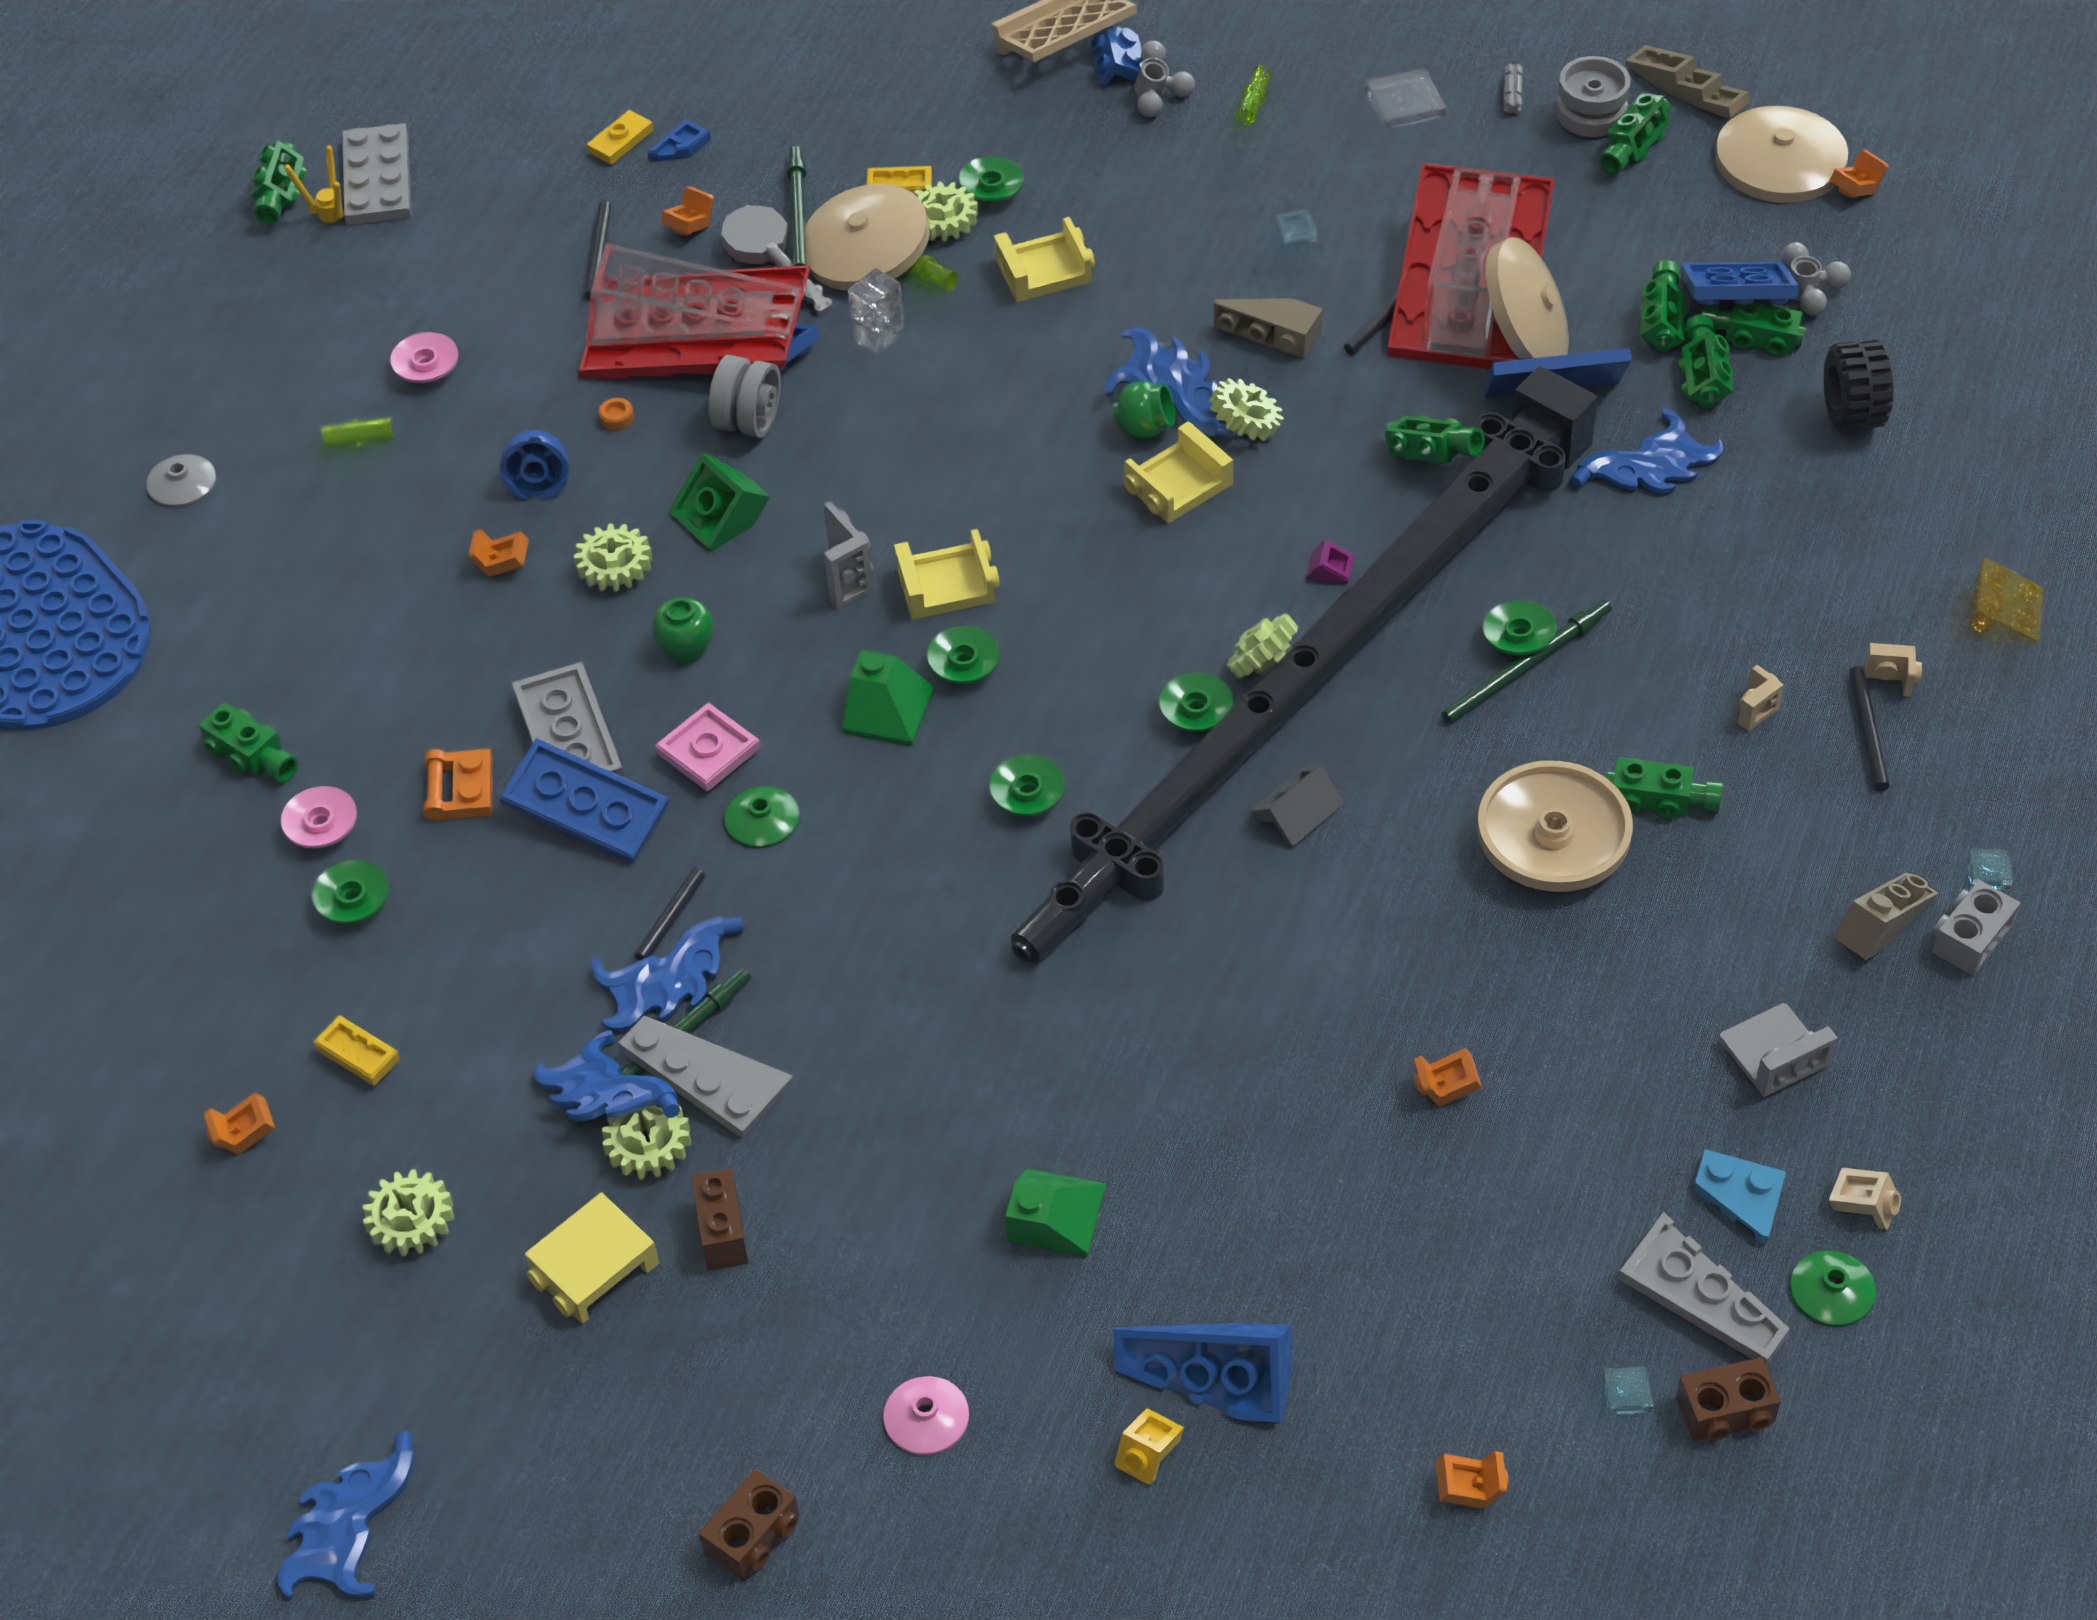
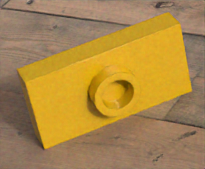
[586,110,654,165]
[867,166,932,195]
[313,1015,401,1086]

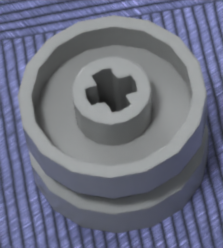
[1556,56,1631,137]
[708,355,781,438]

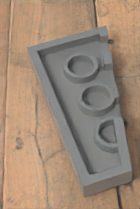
[618,1016,793,1139]
[1618,1212,1790,1366]

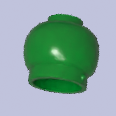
[1113,381,1176,439]
[652,597,714,663]

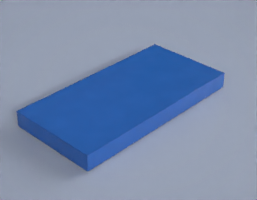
[1482,348,1632,398]
[499,738,669,864]

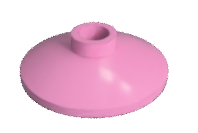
[391,332,459,383]
[281,786,357,848]
[884,1376,969,1456]

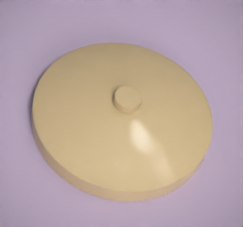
[1715,106,1848,203]
[805,184,930,291]
[1486,237,1569,360]
[1477,761,1633,892]

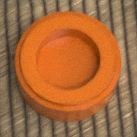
[599,398,634,431]

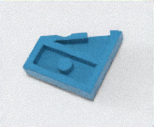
[1694,1149,1786,1245]

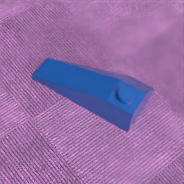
[1114,1323,1293,1423]

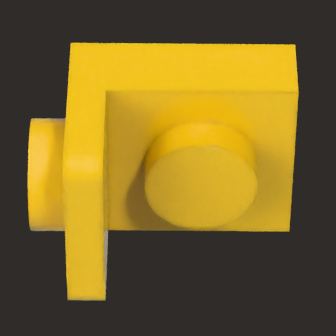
[1114,1408,1184,1485]

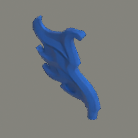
[1104,327,1234,440]
[1570,408,1723,494]
[591,916,744,1031]
[534,1030,680,1121]
[278,1431,416,1600]

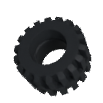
[1823,339,1894,431]

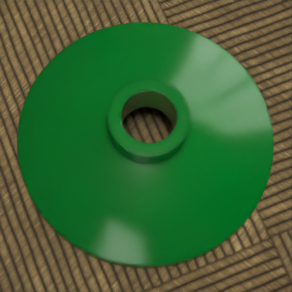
[959,156,1024,202]
[1483,601,1557,655]
[927,626,1000,684]
[1159,672,1233,732]
[990,754,1065,816]
[724,786,799,848]
[312,860,389,924]
[1790,1250,1876,1327]

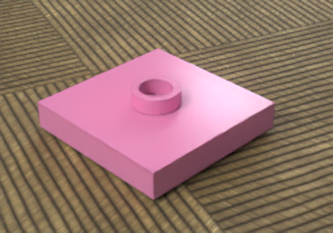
[655,702,761,792]

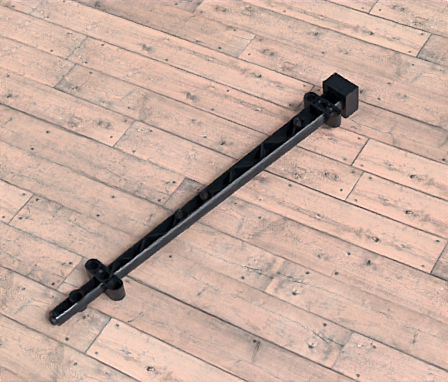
[1011,365,1598,963]

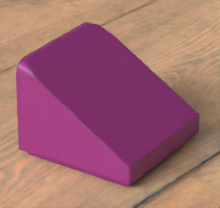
[1306,539,1355,584]

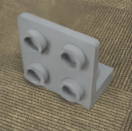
[823,501,874,610]
[1719,1003,1838,1097]

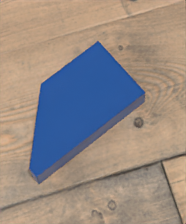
[647,119,711,162]

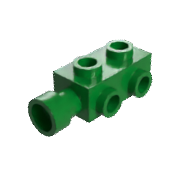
[1599,94,1671,174]
[250,140,307,224]
[1640,260,1688,353]
[1703,302,1806,356]
[1678,314,1734,410]
[1385,414,1485,464]
[198,701,298,783]
[1607,757,1723,819]

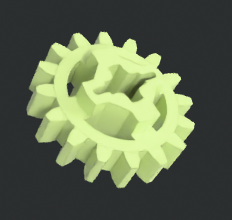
[915,182,978,241]
[1209,378,1284,441]
[574,523,653,592]
[1226,613,1299,679]
[602,1105,691,1179]
[362,1169,454,1256]

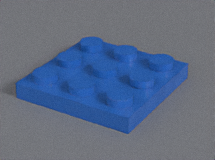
[1681,262,1799,305]

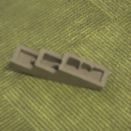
[1625,45,1750,119]

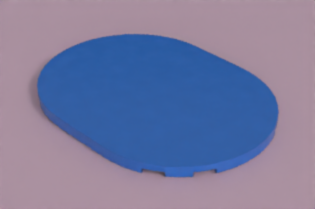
[0,520,151,730]

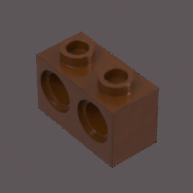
[691,1168,749,1271]
[1676,1357,1781,1441]
[698,1468,799,1581]

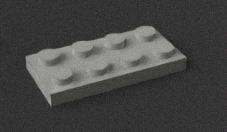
[343,123,411,226]
[512,662,624,777]

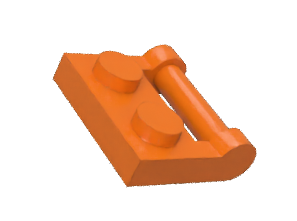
[423,748,493,821]

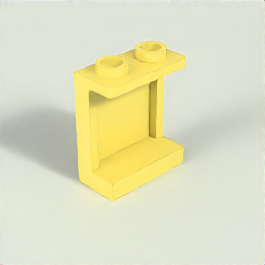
[994,217,1095,302]
[1123,421,1233,524]
[894,529,1000,620]
[524,1192,660,1324]

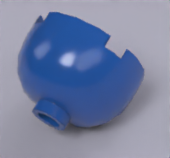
[499,430,570,501]

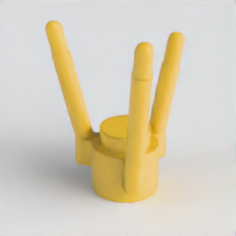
[284,146,344,223]

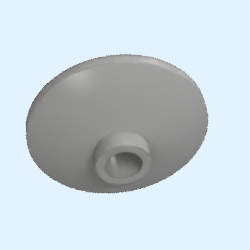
[146,454,216,508]

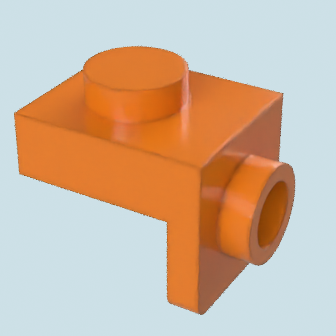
[1829,150,1888,198]
[661,186,714,235]
[469,529,529,577]
[1413,1048,1483,1107]
[203,1092,275,1155]
[1435,1451,1508,1509]

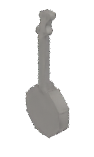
[721,205,832,316]

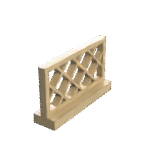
[991,0,1138,62]

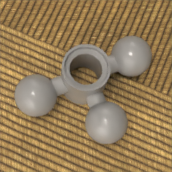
[1134,41,1195,118]
[1782,242,1851,316]

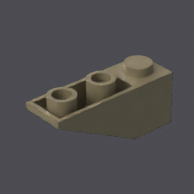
[1214,298,1323,359]
[1834,872,1938,960]

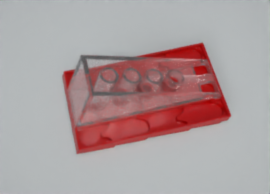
[1387,163,1555,369]
[578,243,811,379]

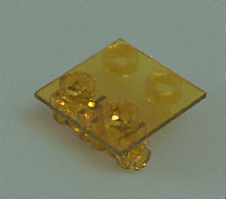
[1971,556,2044,643]

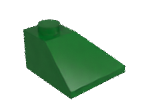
[668,453,770,550]
[842,649,934,746]
[1005,1169,1106,1257]

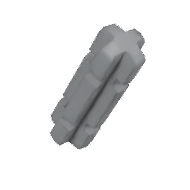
[1504,63,1522,114]

